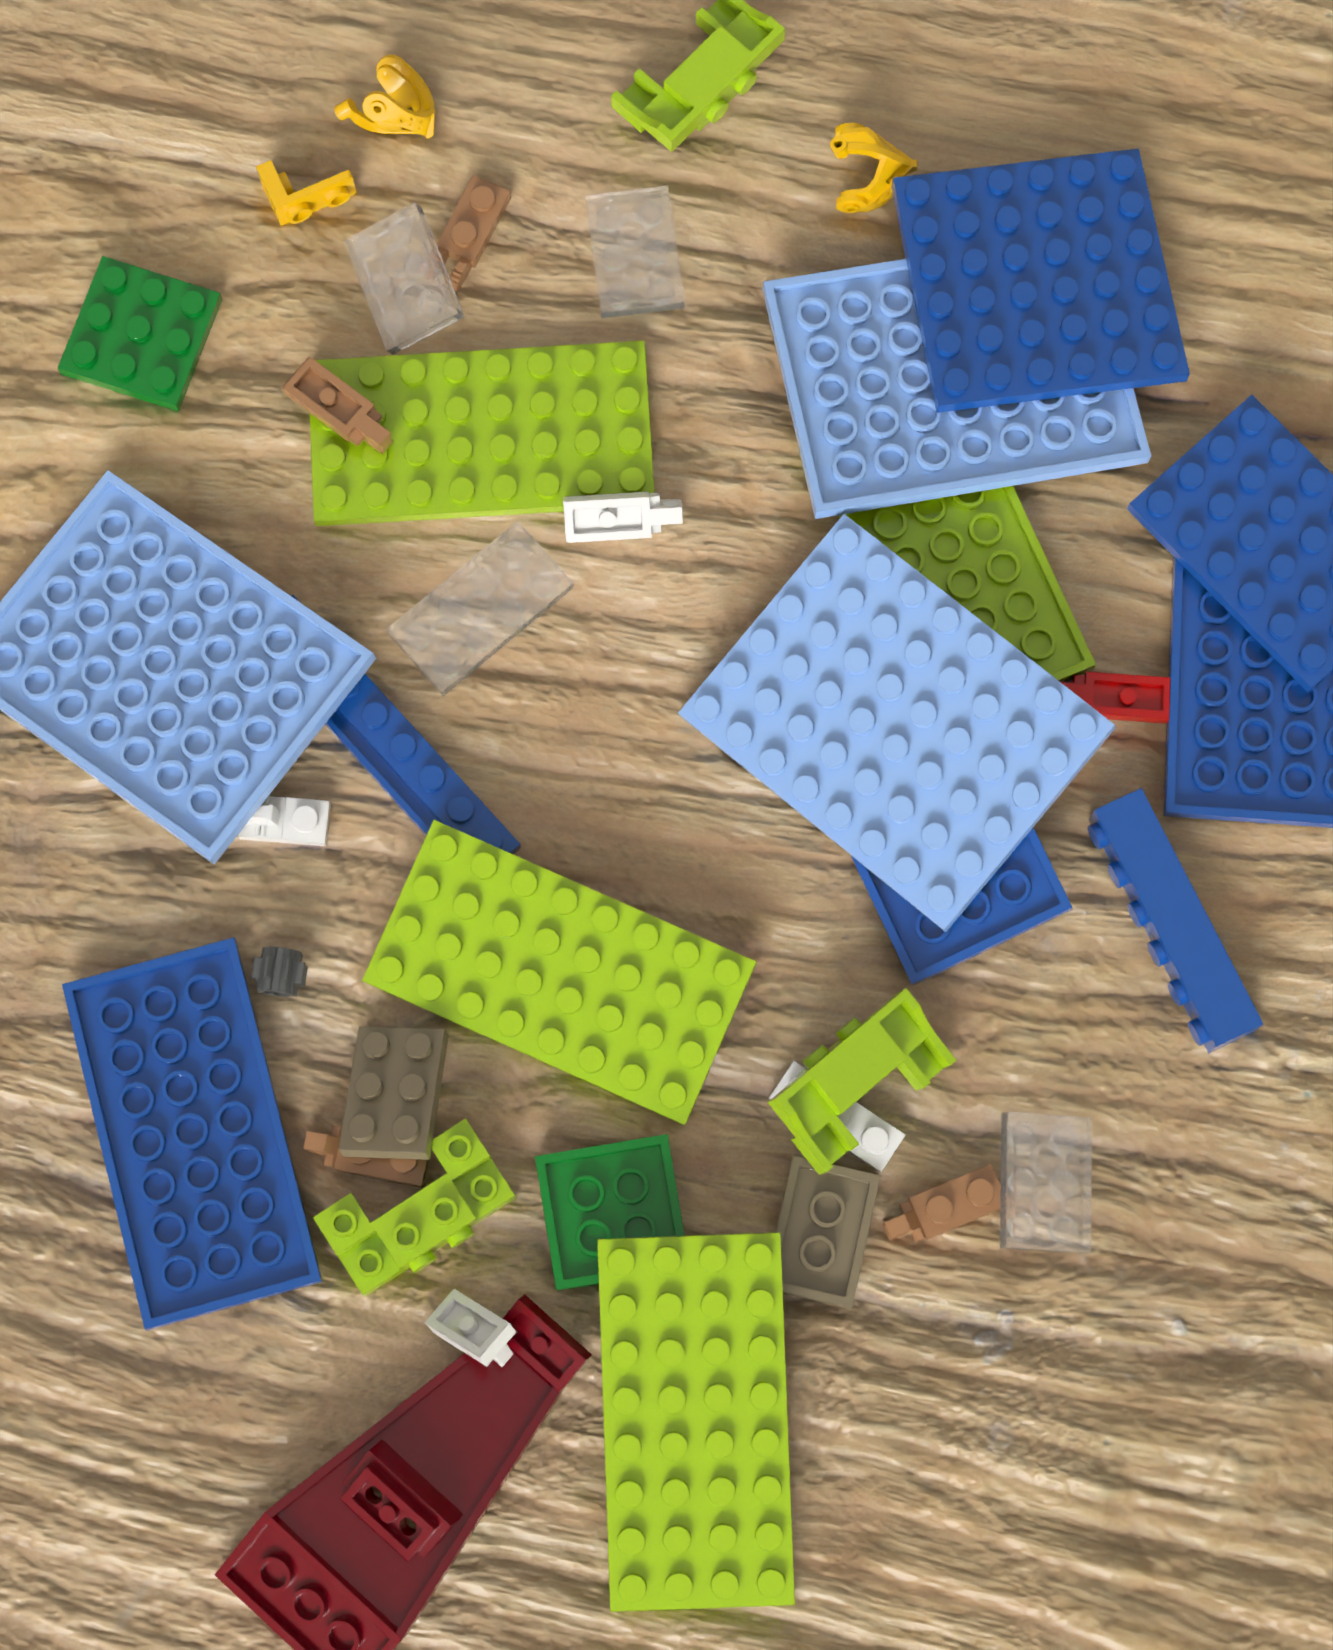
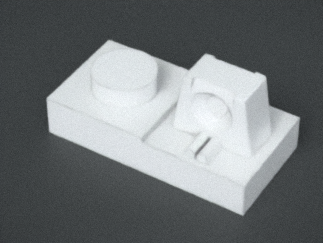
[238,796,331,846]
[424,1289,516,1367]

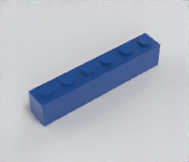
[1087,788,1263,1054]

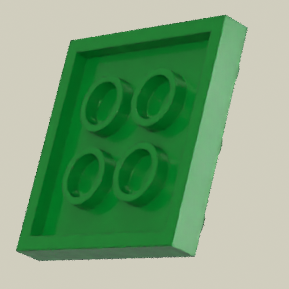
[58,256,223,412]
[535,1134,685,1291]

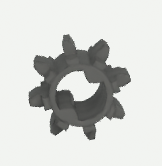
[251,946,308,997]

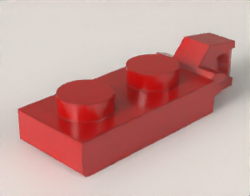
[1061,671,1171,724]

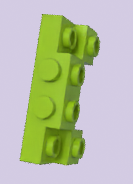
[611,0,785,152]
[768,988,956,1175]
[313,1118,516,1297]

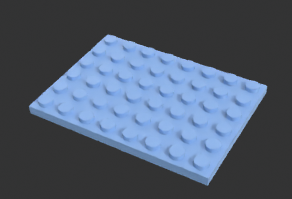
[762,259,1151,519]
[0,470,376,865]
[678,514,1115,932]

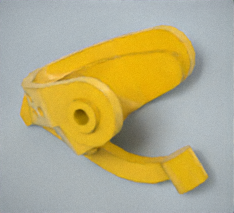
[334,54,436,139]
[830,123,918,213]

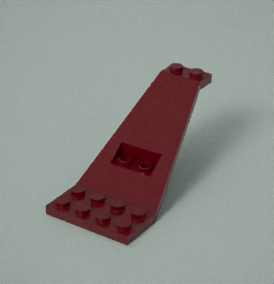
[214,1294,592,1650]

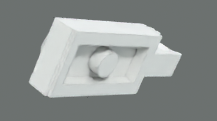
[563,492,683,543]

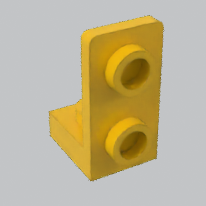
[256,160,356,226]

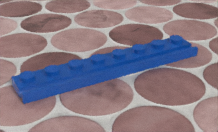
[291,595,521,854]

